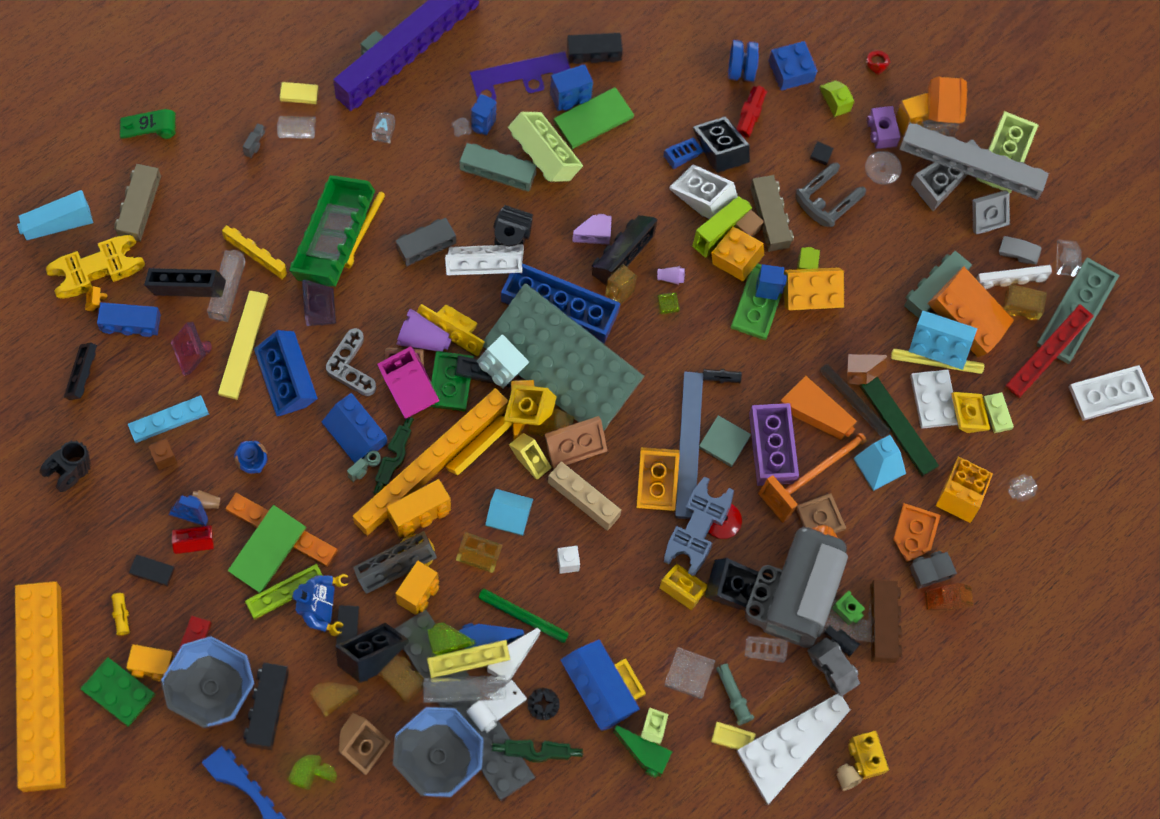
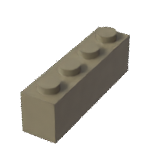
[114,164,161,242]
[750,175,794,252]

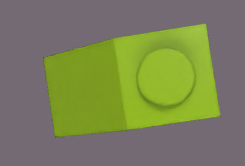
[820,81,854,117]

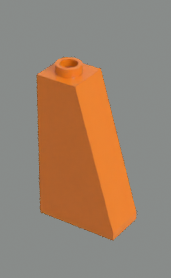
[779,376,857,440]

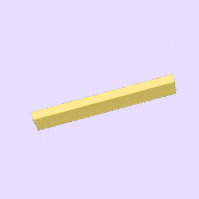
[218,291,269,400]

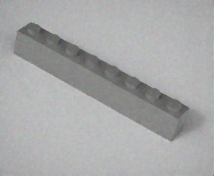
[900,123,1049,200]

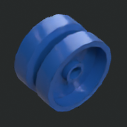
[728,40,759,82]

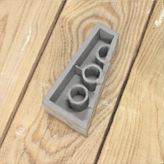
[911,139,980,211]

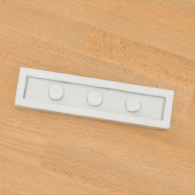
[976,265,1052,289]

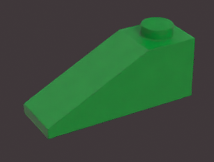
[614,725,672,778]

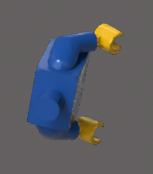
[293,574,348,636]

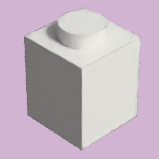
[557,546,580,574]

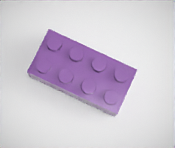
[749,403,799,486]

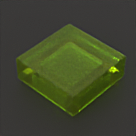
[657,292,680,314]

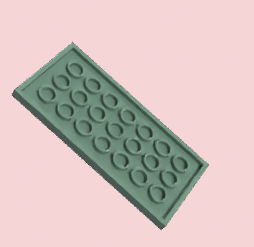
[483,284,645,431]

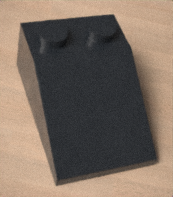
[693,117,750,173]
[704,558,772,615]
[335,623,409,683]

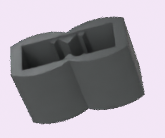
[909,551,957,589]

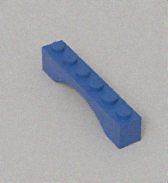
[202,746,286,819]

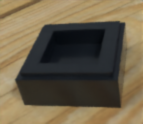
[810,141,834,165]

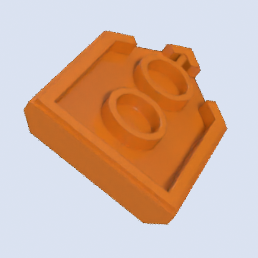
[893,503,941,562]

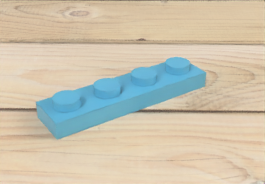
[128,395,209,443]

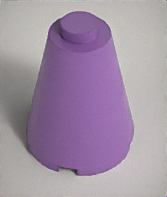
[396,309,452,352]

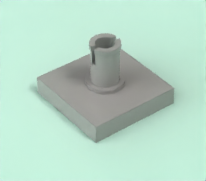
[973,190,1010,234]

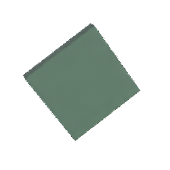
[699,415,751,467]

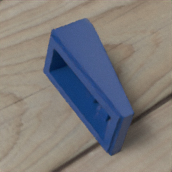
[663,137,704,169]

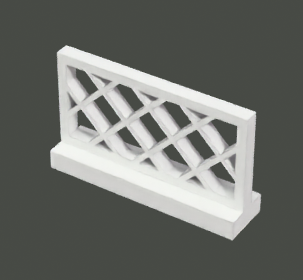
[445,244,524,275]

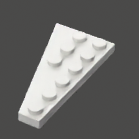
[736,694,850,805]

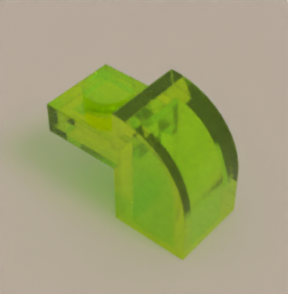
[288,755,337,791]

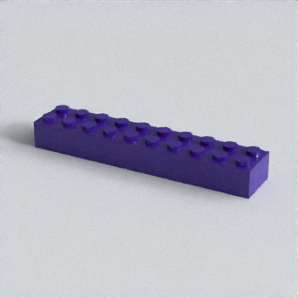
[333,0,479,111]

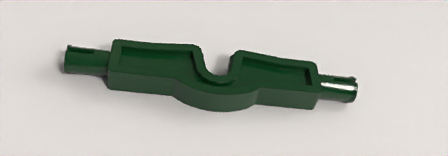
[373,417,414,495]
[491,740,583,763]

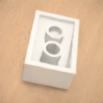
[670,165,738,219]

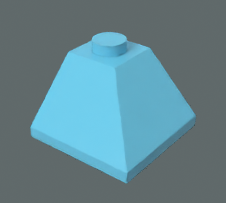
[853,435,906,491]

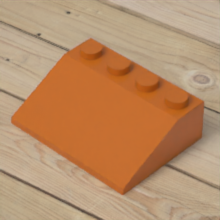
[927,266,1014,357]

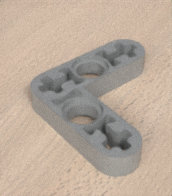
[326,328,376,396]

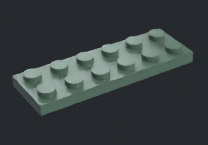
[1036,257,1120,364]

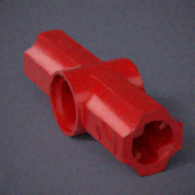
[736,85,767,139]

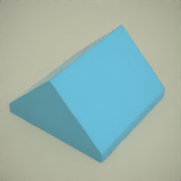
[485,489,533,536]

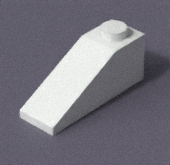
[487,628,540,684]

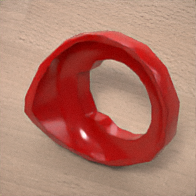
[867,50,890,75]

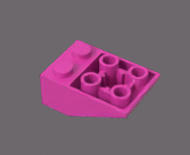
[377,346,439,419]

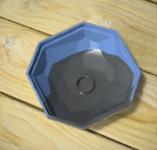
[161,636,254,728]
[393,707,483,797]

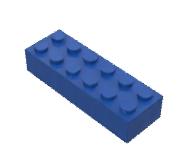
[501,263,620,344]

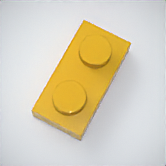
[615,659,646,700]

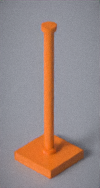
[758,433,867,523]

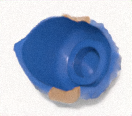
[234,441,268,474]

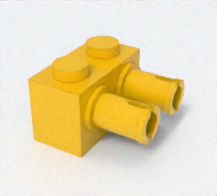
[848,731,889,779]

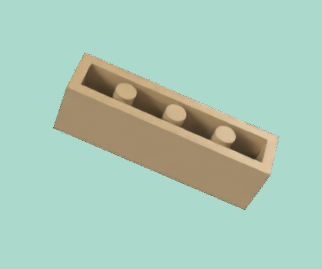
[548,461,621,531]

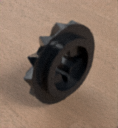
[527,687,560,720]

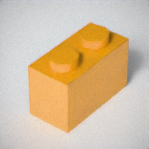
[127,644,175,681]

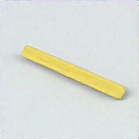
[891,349,984,374]

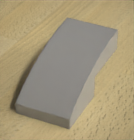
[999,236,1042,265]

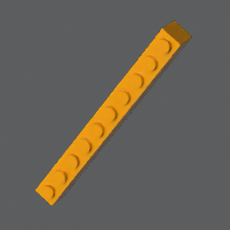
[353,388,509,536]

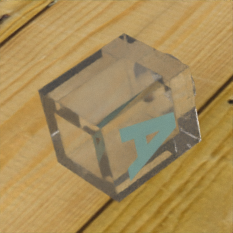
[372,112,395,143]

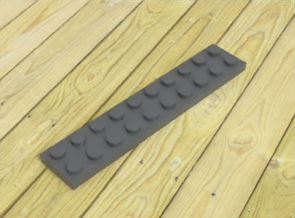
[395,610,535,801]

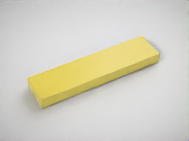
[427,640,511,678]

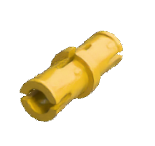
[111,593,130,636]

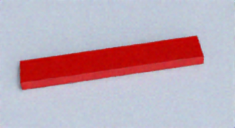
[1005,304,1094,398]

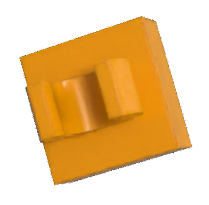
[85,286,107,312]

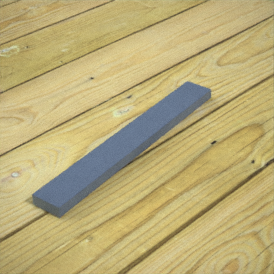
[675,372,703,519]

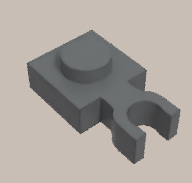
[242,123,265,158]

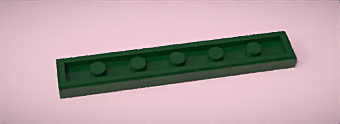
[859,377,939,477]

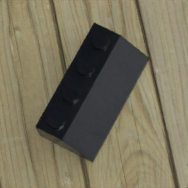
[592,215,658,287]

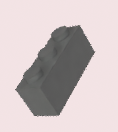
[396,218,456,267]

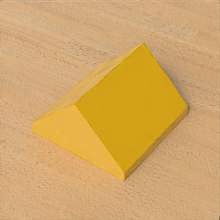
[659,564,707,610]

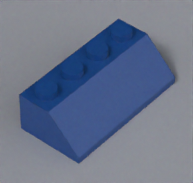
[254,330,318,416]
[561,640,640,730]

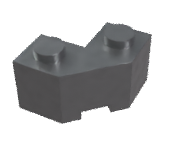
[807,637,860,697]

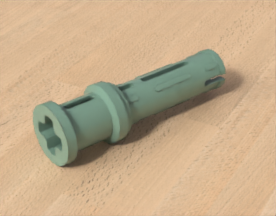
[716,664,754,725]

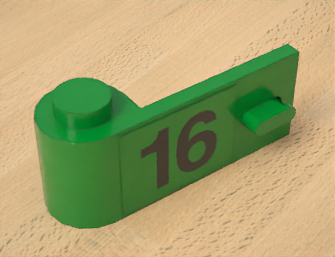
[120,109,176,139]

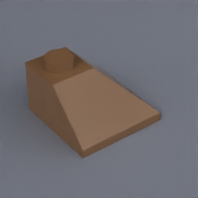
[339,713,391,775]

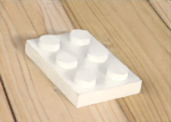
[910,370,958,429]

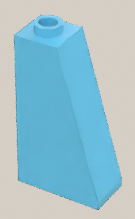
[17,190,93,240]

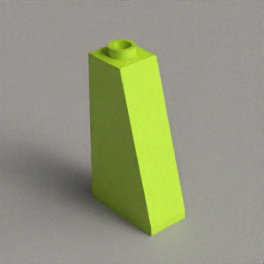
[692,196,752,258]

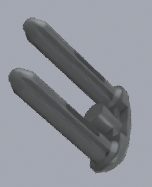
[795,163,866,227]

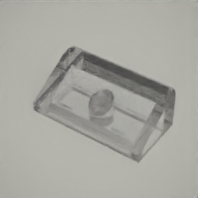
[277,116,316,139]

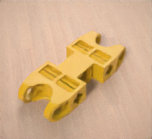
[46,235,145,298]

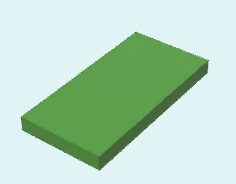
[554,87,634,149]
[731,264,782,340]
[228,505,307,593]

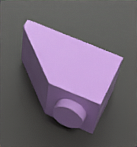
[573,214,611,244]

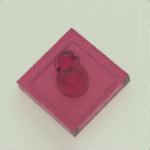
[171,322,212,375]

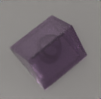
[302,279,336,326]

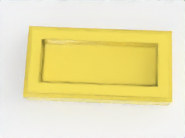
[280,82,319,104]
[711,722,756,750]

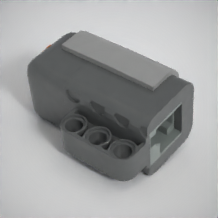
[745,525,848,648]

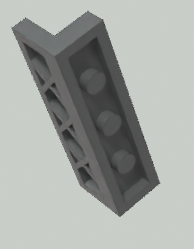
[353,531,437,594]

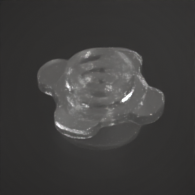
[452,118,472,137]

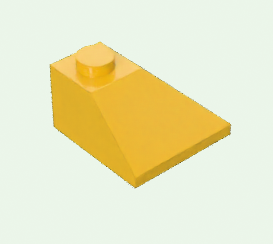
[504,384,557,426]

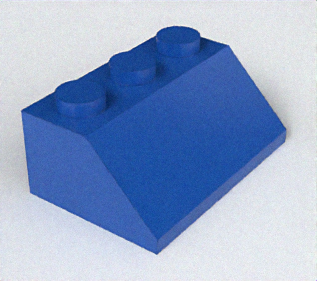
[322,393,388,464]

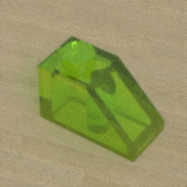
[427,623,476,655]

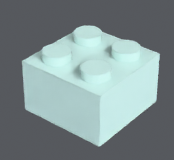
[476,334,529,388]

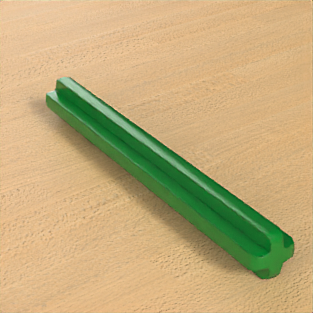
[479,589,569,643]

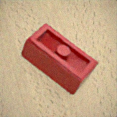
[172,525,214,554]

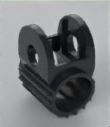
[493,205,533,247]
[39,440,91,492]

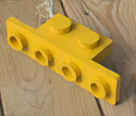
[417,304,485,356]

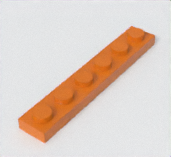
[225,493,338,567]

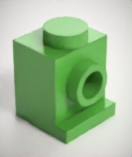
[832,591,865,625]

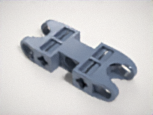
[664,477,734,576]

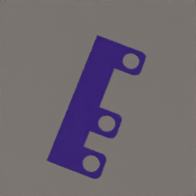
[470,52,570,100]

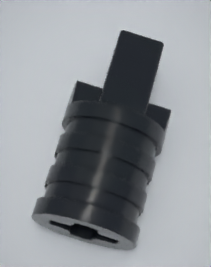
[825,626,860,658]

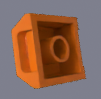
[928,76,967,123]

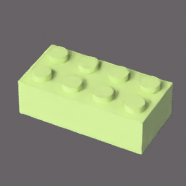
[508,112,583,182]
[976,112,1038,193]

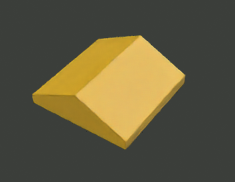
[951,392,990,433]

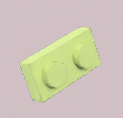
[983,392,1014,433]
[641,708,669,744]

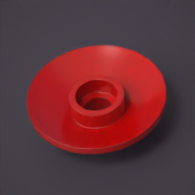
[708,504,742,539]

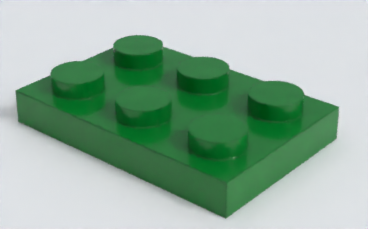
[429,351,474,412]
[81,657,155,727]

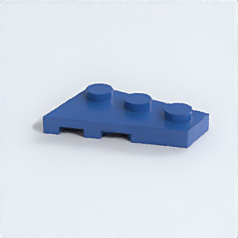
[169,495,208,526]

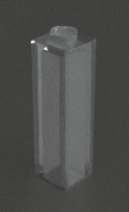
[207,250,246,322]

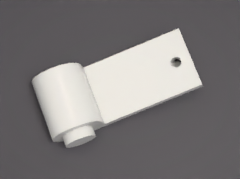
[466,680,527,732]

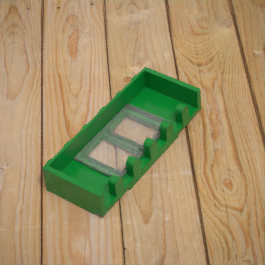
[289,175,375,287]

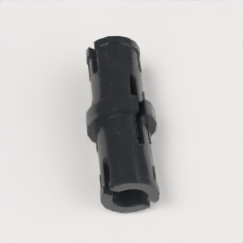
[703,369,742,384]

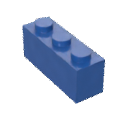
[97,302,161,337]

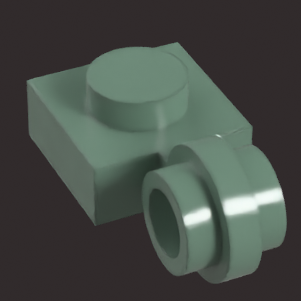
[347,451,381,482]

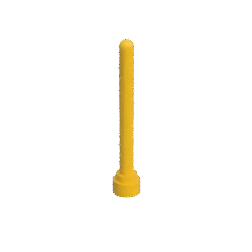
[344,192,385,268]

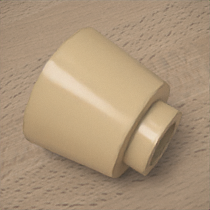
[837,764,863,791]

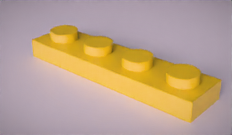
[222,225,287,280]

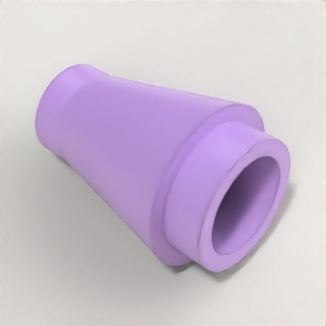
[657,266,685,285]

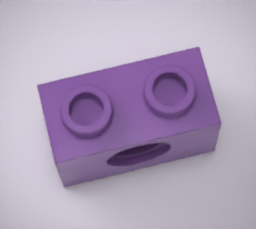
[867,106,900,149]

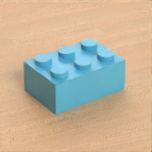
[909,311,977,370]

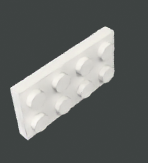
[1069,365,1154,420]

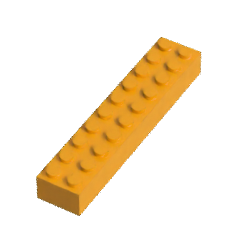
[15,582,65,792]

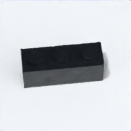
[567,33,623,64]

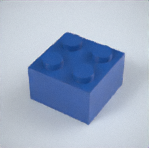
[769,41,817,90]
[550,64,593,111]

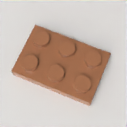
[544,416,608,469]

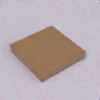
[795,493,846,533]

